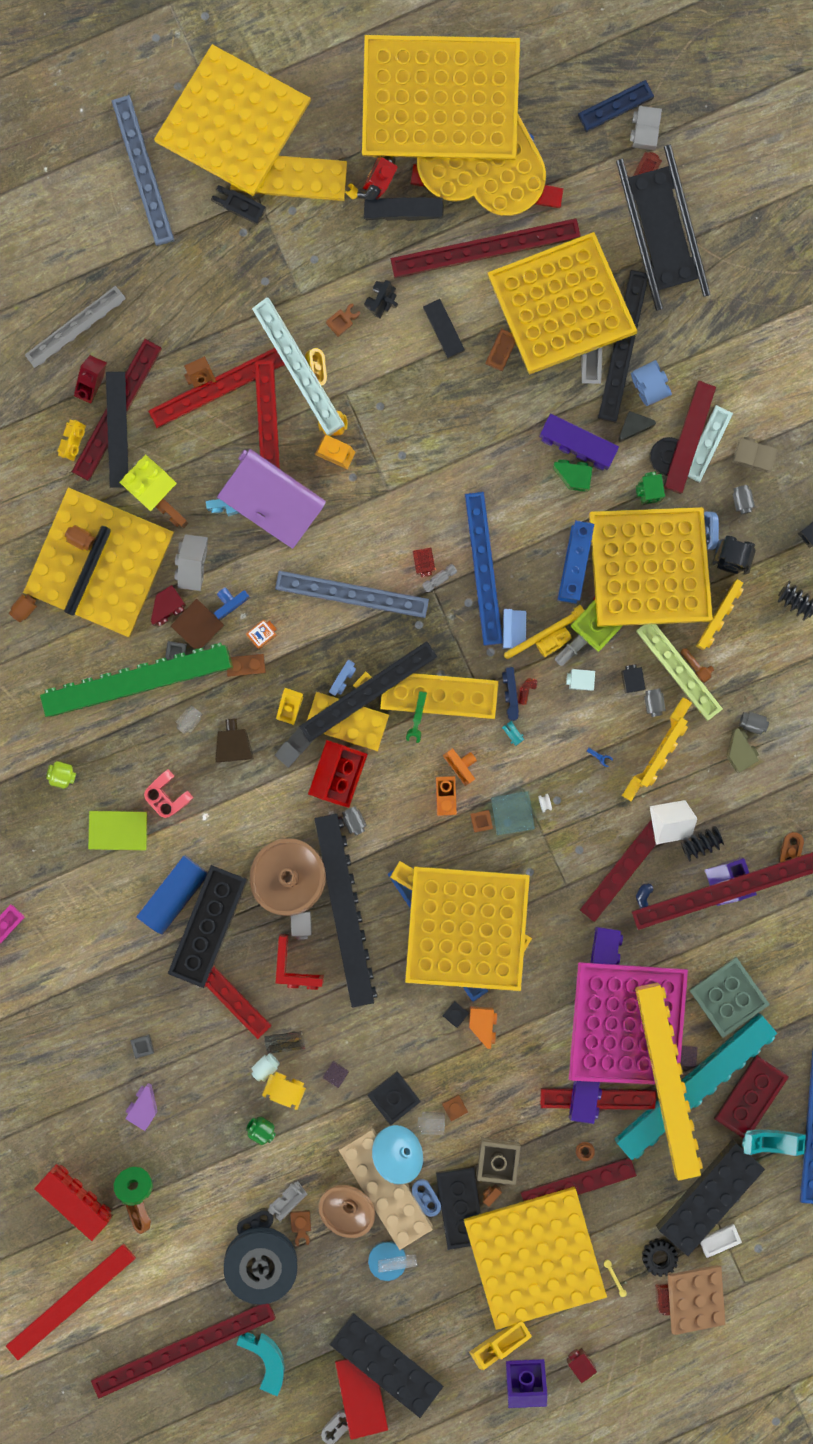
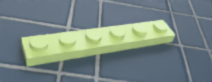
[636,624,723,721]

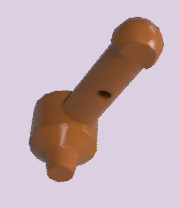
[680,648,714,683]

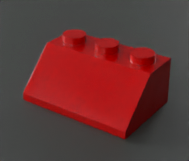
[308,740,368,808]

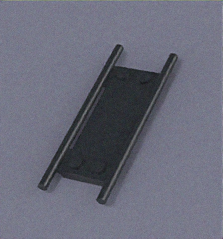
[616,144,711,311]

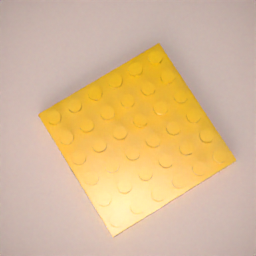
[154,44,311,196]
[487,232,637,375]
[23,487,174,638]
[589,507,713,627]
[405,866,530,991]
[464,1187,607,1330]

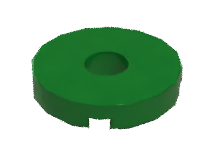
[114,1167,153,1206]

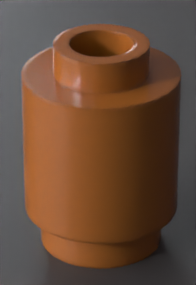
[65,525,95,551]
[9,594,37,623]

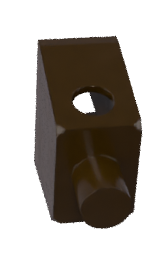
[215,718,254,763]

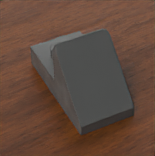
[274,727,314,768]

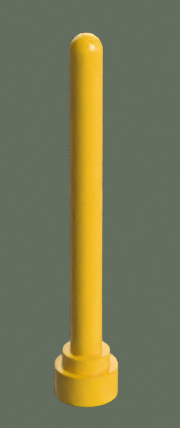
[504,605,585,659]

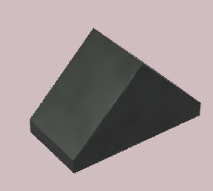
[618,411,656,443]

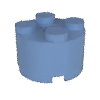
[631,360,672,406]

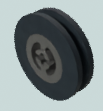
[224,1227,297,1304]

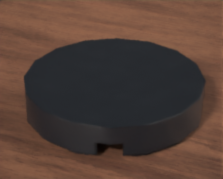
[650,437,678,476]

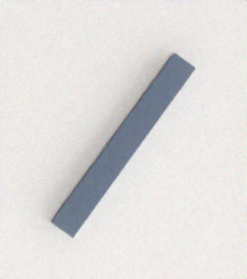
[111,95,175,246]
[275,571,429,618]

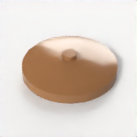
[249,839,326,916]

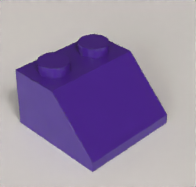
[506,1359,547,1408]

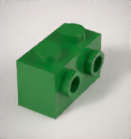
[636,472,665,505]

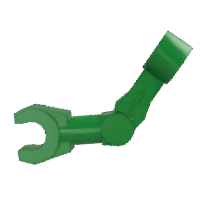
[406,691,427,743]

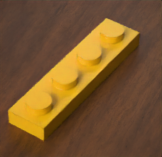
[696,579,744,650]

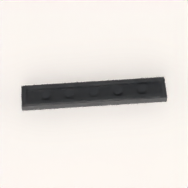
[106,372,129,488]

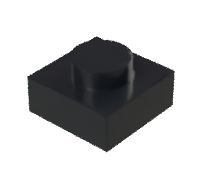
[442,1000,469,1028]

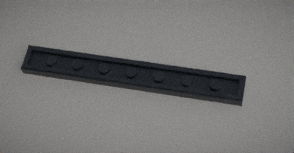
[598,270,648,423]
[299,641,437,742]

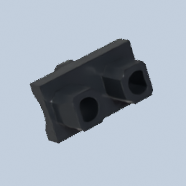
[364,280,398,319]

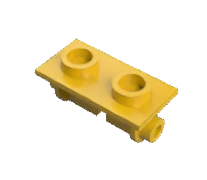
[57,420,86,461]

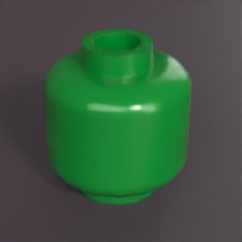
[246,1116,276,1145]

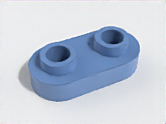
[704,511,719,550]
[329,660,356,696]
[412,1179,441,1217]

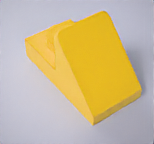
[276,688,303,725]

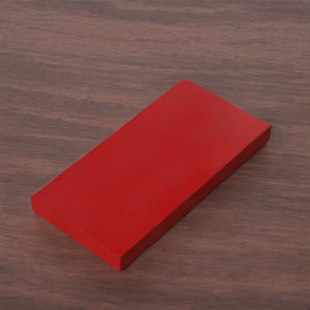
[335,1358,388,1440]

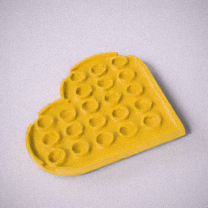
[417,114,546,216]

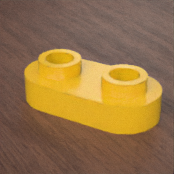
[305,348,327,386]

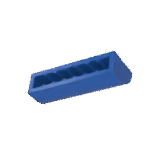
[136,855,208,935]

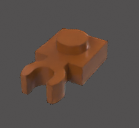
[326,303,361,337]
[290,1210,311,1246]

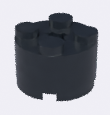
[712,536,756,575]

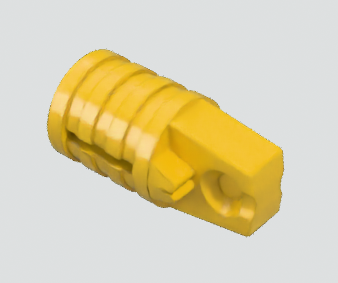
[536,627,572,658]

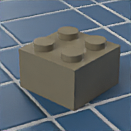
[477,1137,521,1185]

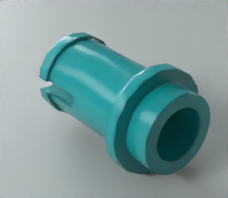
[502,721,525,746]

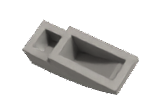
[581,347,602,384]

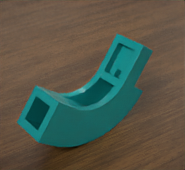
[743,1130,806,1156]
[236,1332,285,1396]

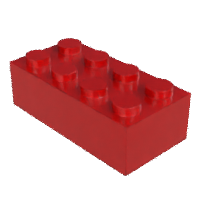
[34,1164,113,1241]

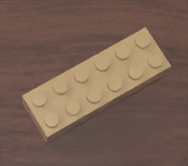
[339,1126,433,1250]

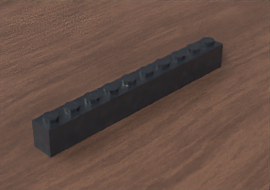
[314,813,378,1008]

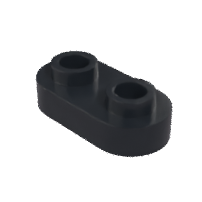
[237,1208,274,1234]

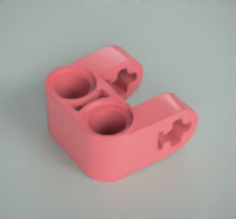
[144,769,194,818]

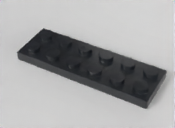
[329,1313,444,1418]

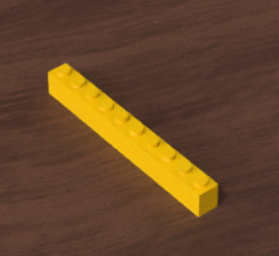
[635,982,703,1181]

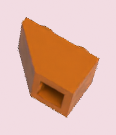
[436,776,457,816]
[469,1006,497,1049]

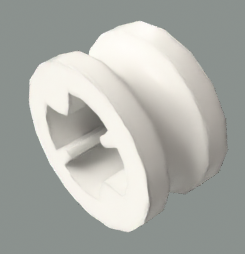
[538,794,552,812]

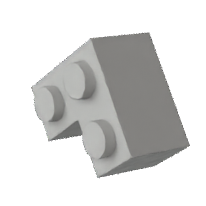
[175,534,208,591]

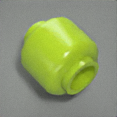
[46,761,76,789]

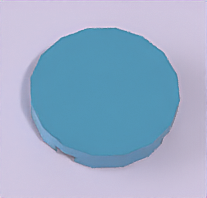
[368,1241,407,1281]

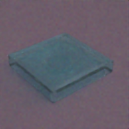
[491,791,535,835]

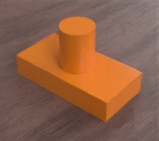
[443,748,477,786]

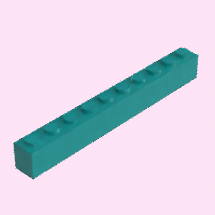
[614,1013,778,1160]

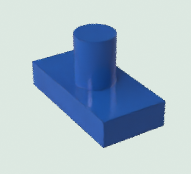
[214,587,251,620]

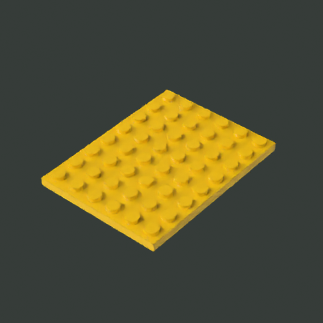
[362,35,520,159]

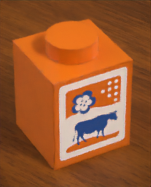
[246,619,277,650]

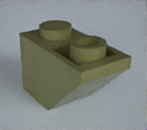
[726,728,759,773]

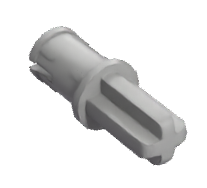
[554,635,587,666]

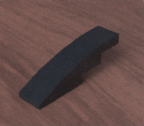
[364,197,444,221]

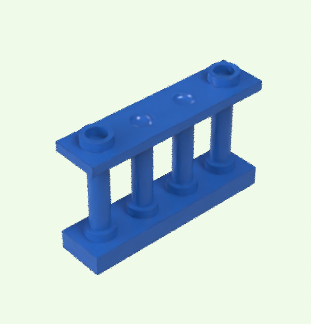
[557,520,594,604]

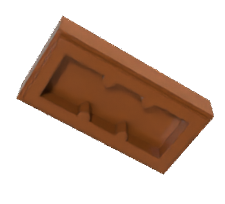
[485,328,516,372]

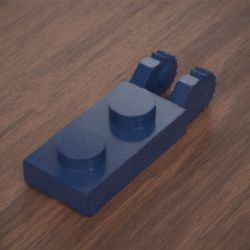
[502,667,519,721]

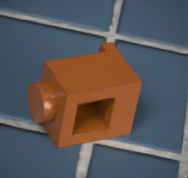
[184,356,216,388]

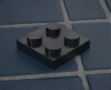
[367,1070,421,1125]

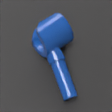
[586,748,613,767]

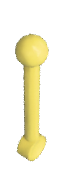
[604,1260,627,1297]

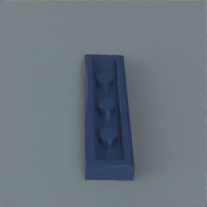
[578,80,654,132]

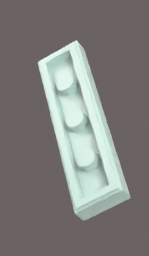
[688,405,733,483]

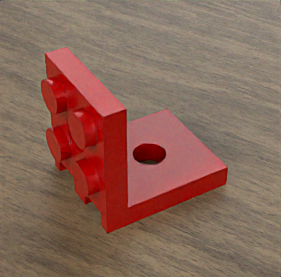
[275,934,324,990]

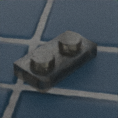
[264,1031,305,1054]

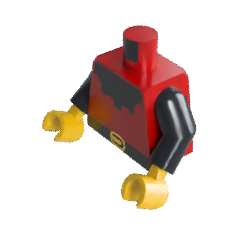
[345,156,398,200]

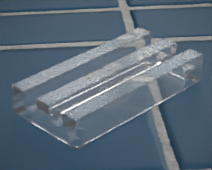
[378,1254,417,1273]

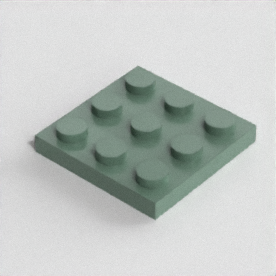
[689,957,770,1038]

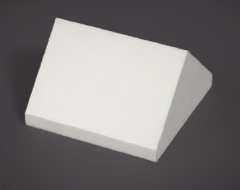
[650,800,697,844]

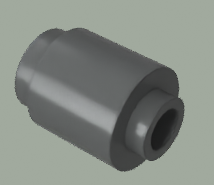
[732,485,755,515]
[644,688,666,717]
[739,711,769,735]
[342,806,367,836]

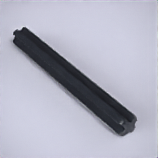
[64,526,111,615]

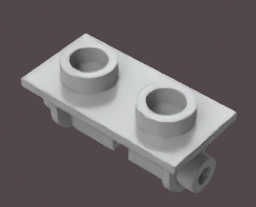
[268,1181,308,1221]

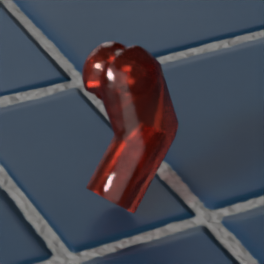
[518,678,538,705]

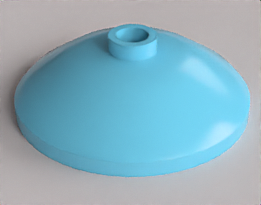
[372,1125,423,1184]

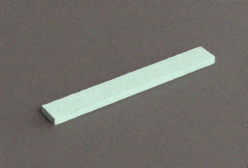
[252,298,345,436]

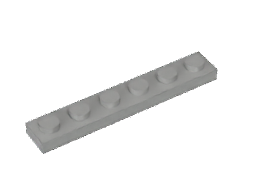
[25,286,126,368]

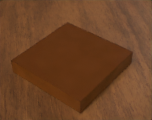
[171,599,225,649]

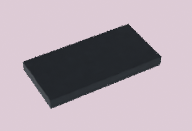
[436,1166,481,1250]

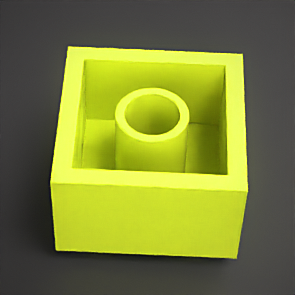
[119,454,177,511]

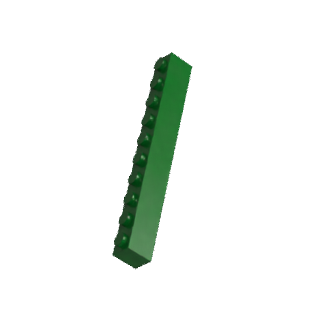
[40,643,233,717]

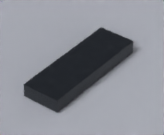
[423,299,465,359]

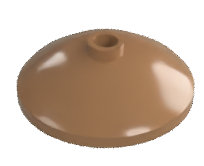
[319,1185,375,1238]

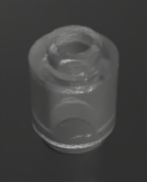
[176,705,203,734]

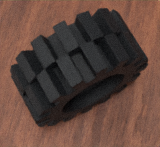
[642,1238,678,1277]

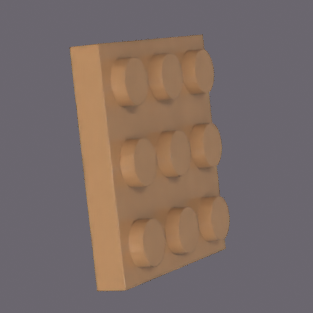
[668,1265,725,1335]

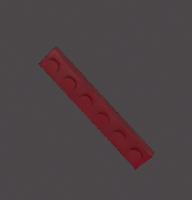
[579,820,656,922]
[521,1157,637,1201]

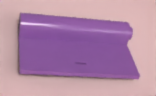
[217,449,326,549]

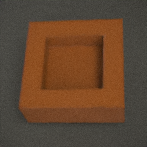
[470,810,493,833]
[442,1094,468,1121]
[483,1184,502,1207]

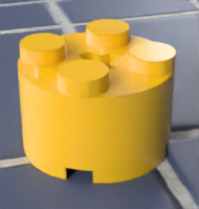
[262,1071,306,1110]

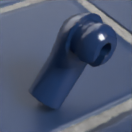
[636,883,654,908]

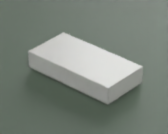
[700,1224,742,1258]

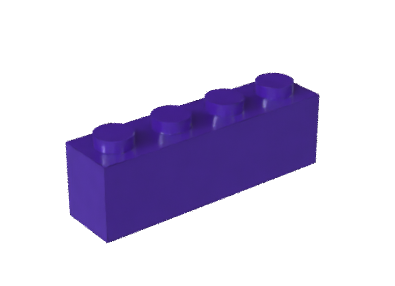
[539,413,619,471]

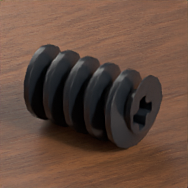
[777,580,813,621]
[681,826,724,862]

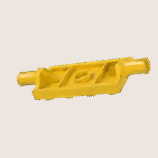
[622,697,692,801]

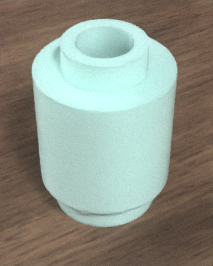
[251,1053,280,1082]

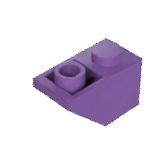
[126,1083,158,1131]

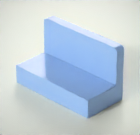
[503,609,526,649]

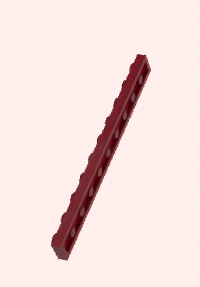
[390,218,581,279]
[632,852,813,930]
[91,1303,276,1399]

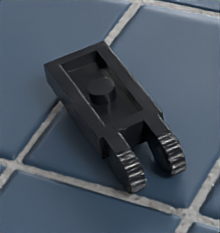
[211,185,266,225]

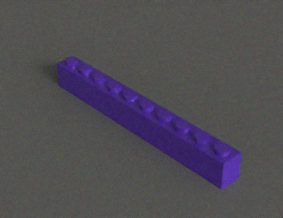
[569,927,623,1124]

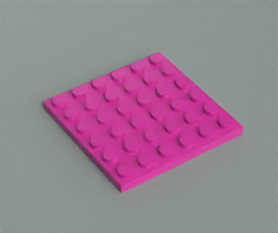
[569,962,688,1084]

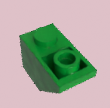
[553,459,593,492]

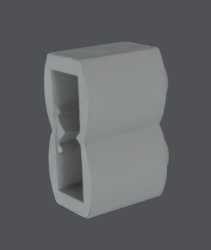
[630,106,662,151]

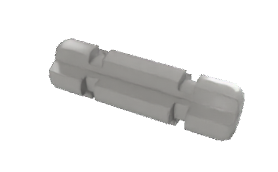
[423,564,457,592]

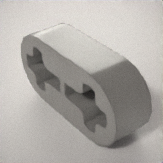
[321,1410,348,1444]

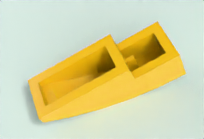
[469,1320,532,1370]

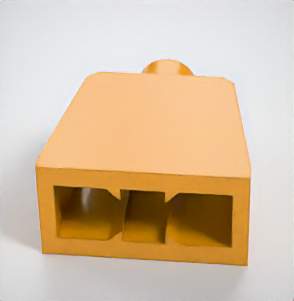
[315,435,356,470]

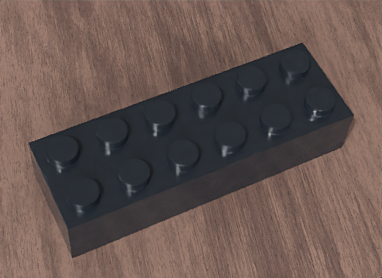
[167,865,248,988]
[656,1139,765,1256]

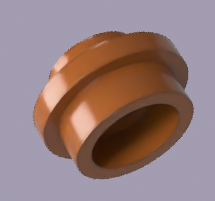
[575,1142,595,1161]

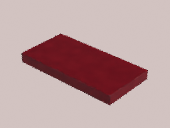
[714,1055,789,1139]

